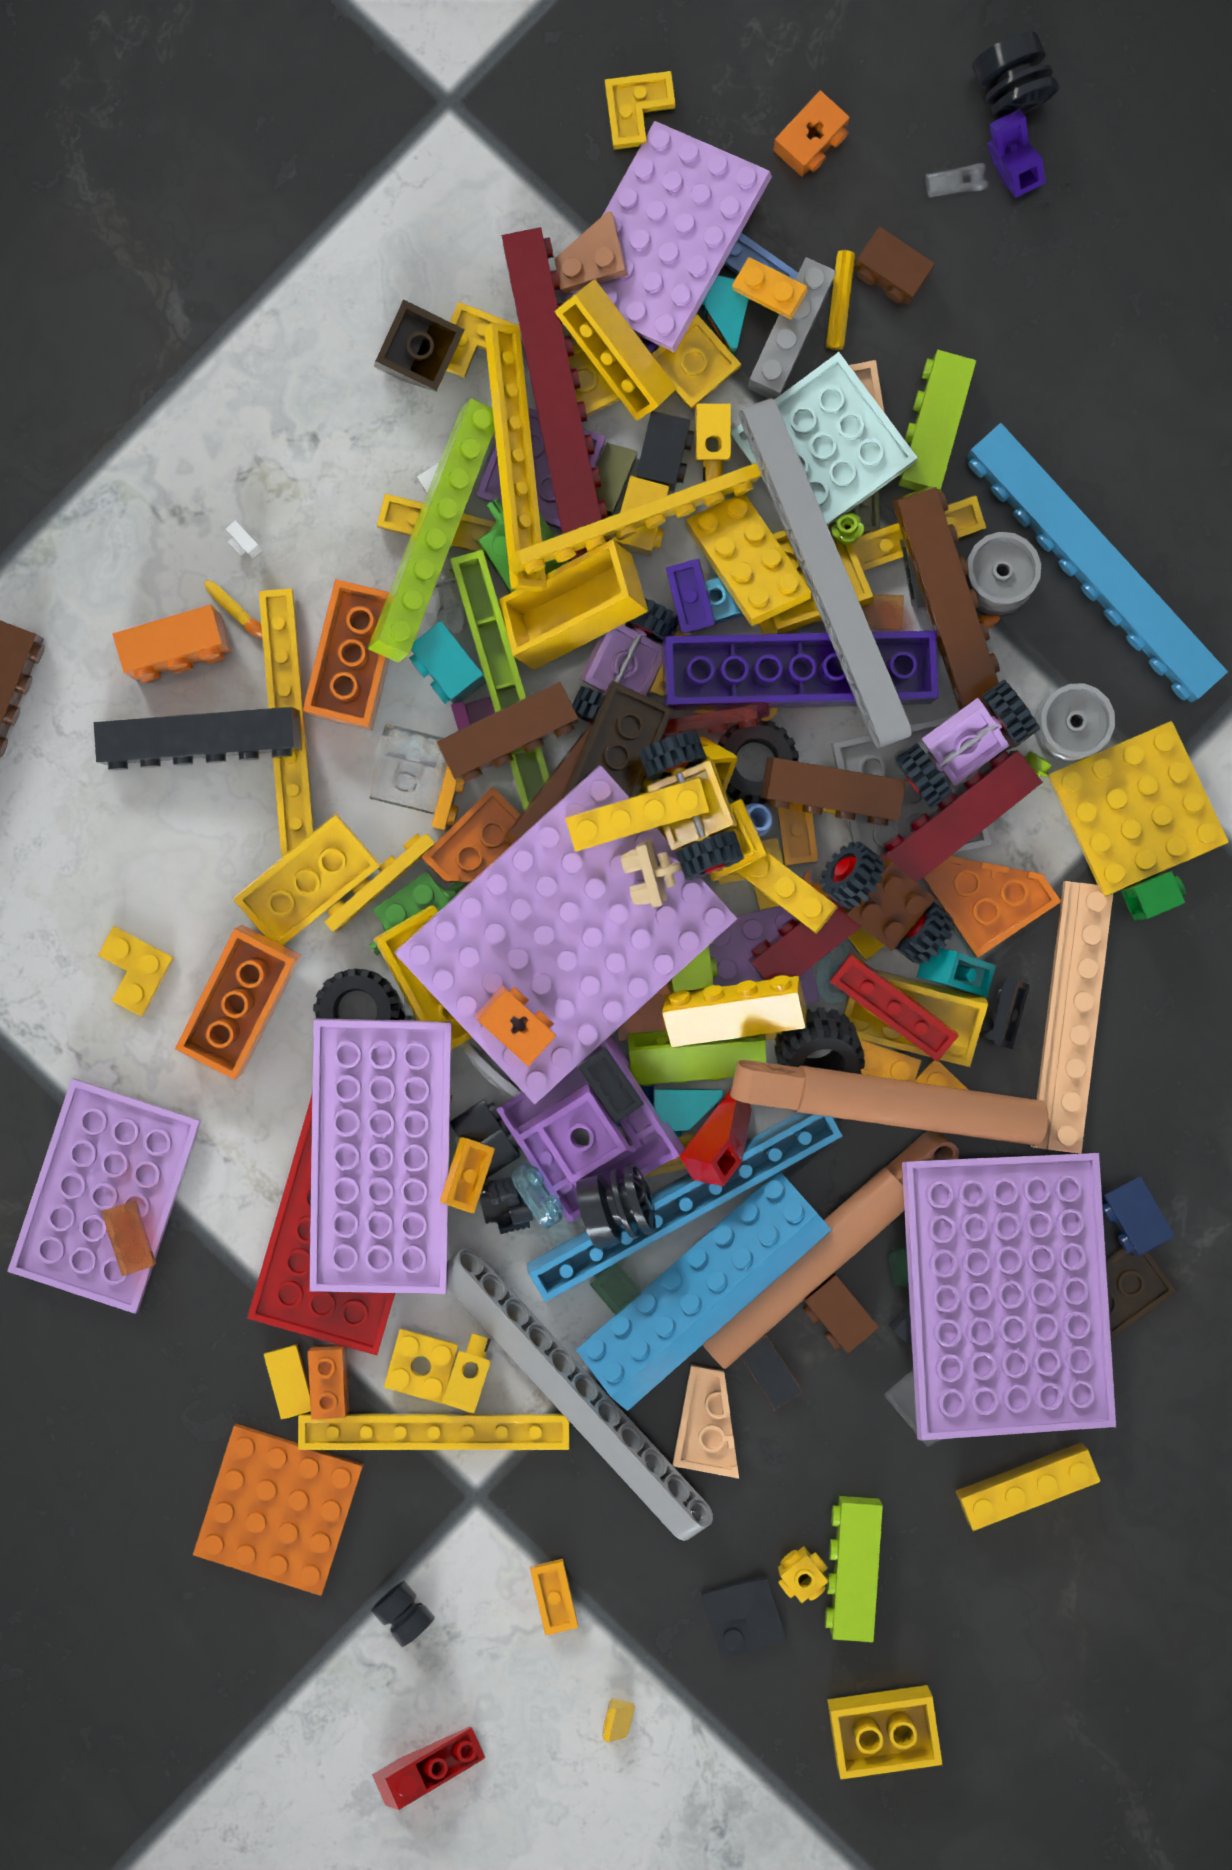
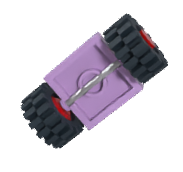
[572,597,679,724]
[895,680,1040,809]

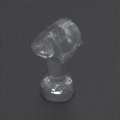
[434,569,467,635]

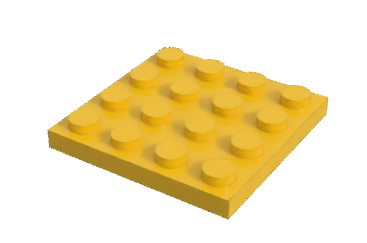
[1048,721,1229,897]

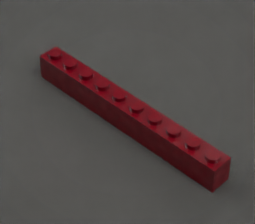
[501,227,612,562]
[748,750,1043,981]

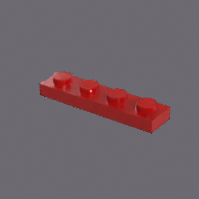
[830,953,959,1062]

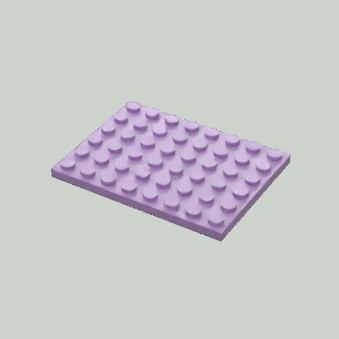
[394,765,737,1104]
[902,1153,1116,1440]

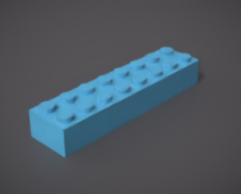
[576,1172,832,1411]

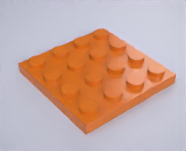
[193,1424,364,1596]

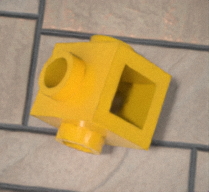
[778,1546,828,1603]

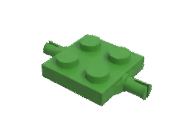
[476,498,568,593]
[369,870,467,956]

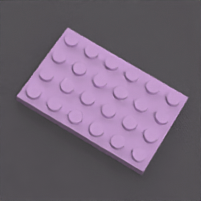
[559,121,772,353]
[7,1078,202,1314]

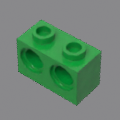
[1120,871,1186,921]

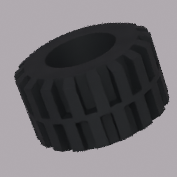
[718,718,799,805]
[313,968,401,1020]
[774,1007,865,1074]

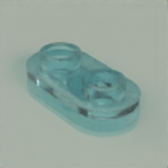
[816,939,854,1004]
[511,1164,563,1229]

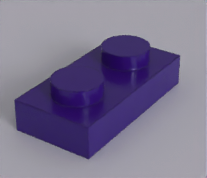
[665,558,716,634]

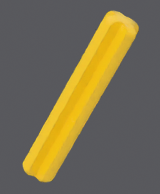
[826,250,855,350]

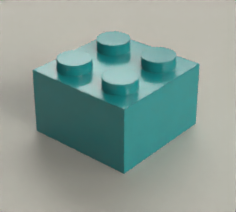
[409,621,486,704]

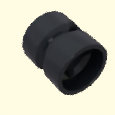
[371,1581,435,1647]

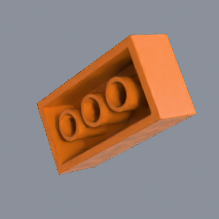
[303,579,390,731]
[175,925,302,1080]

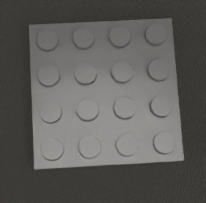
[831,715,992,856]

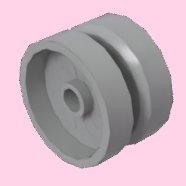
[965,532,1041,616]
[1034,683,1115,761]

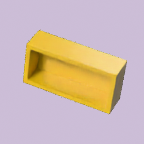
[498,539,648,670]

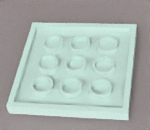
[731,352,918,527]

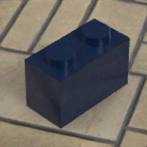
[1102,1176,1175,1259]

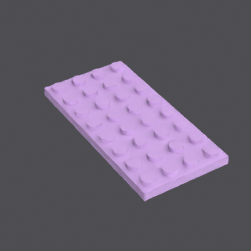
[310,1018,452,1294]

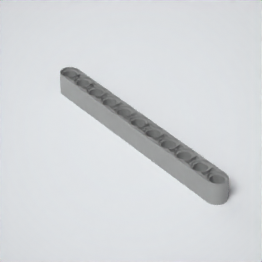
[739,398,911,748]
[447,1248,713,1541]

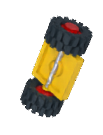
[639,731,744,880]

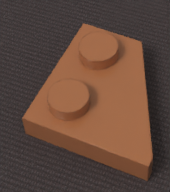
[554,211,628,295]

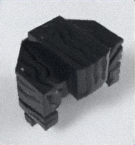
[479,1175,533,1235]

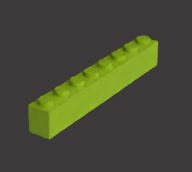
[368,398,495,663]
[450,549,549,810]

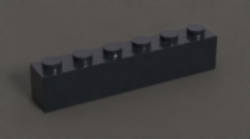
[94,707,302,770]

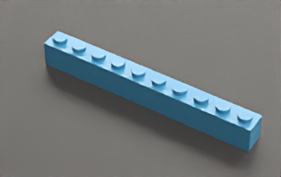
[966,423,1228,703]
[527,1112,842,1302]

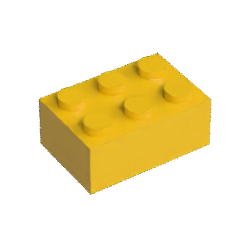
[827,1685,942,1779]

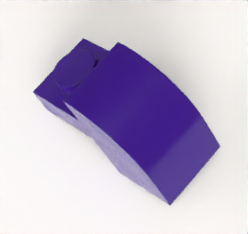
[987,109,1045,198]

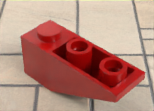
[680,1089,752,1187]
[372,1727,485,1810]

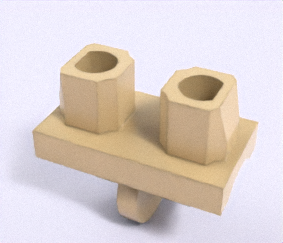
[621,840,682,908]

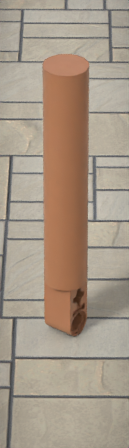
[730,1060,1048,1146]
[703,1131,959,1369]

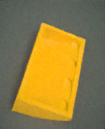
[844,969,988,1067]

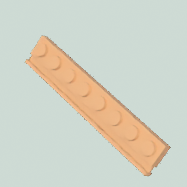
[1031,881,1113,1154]

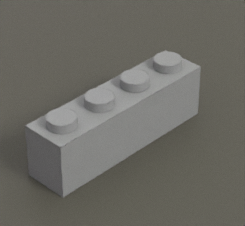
[747,257,836,399]

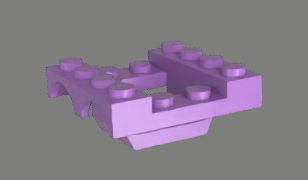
[496,1035,685,1223]

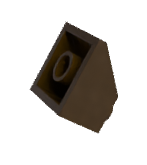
[374,299,465,392]

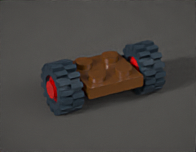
[820,841,954,964]

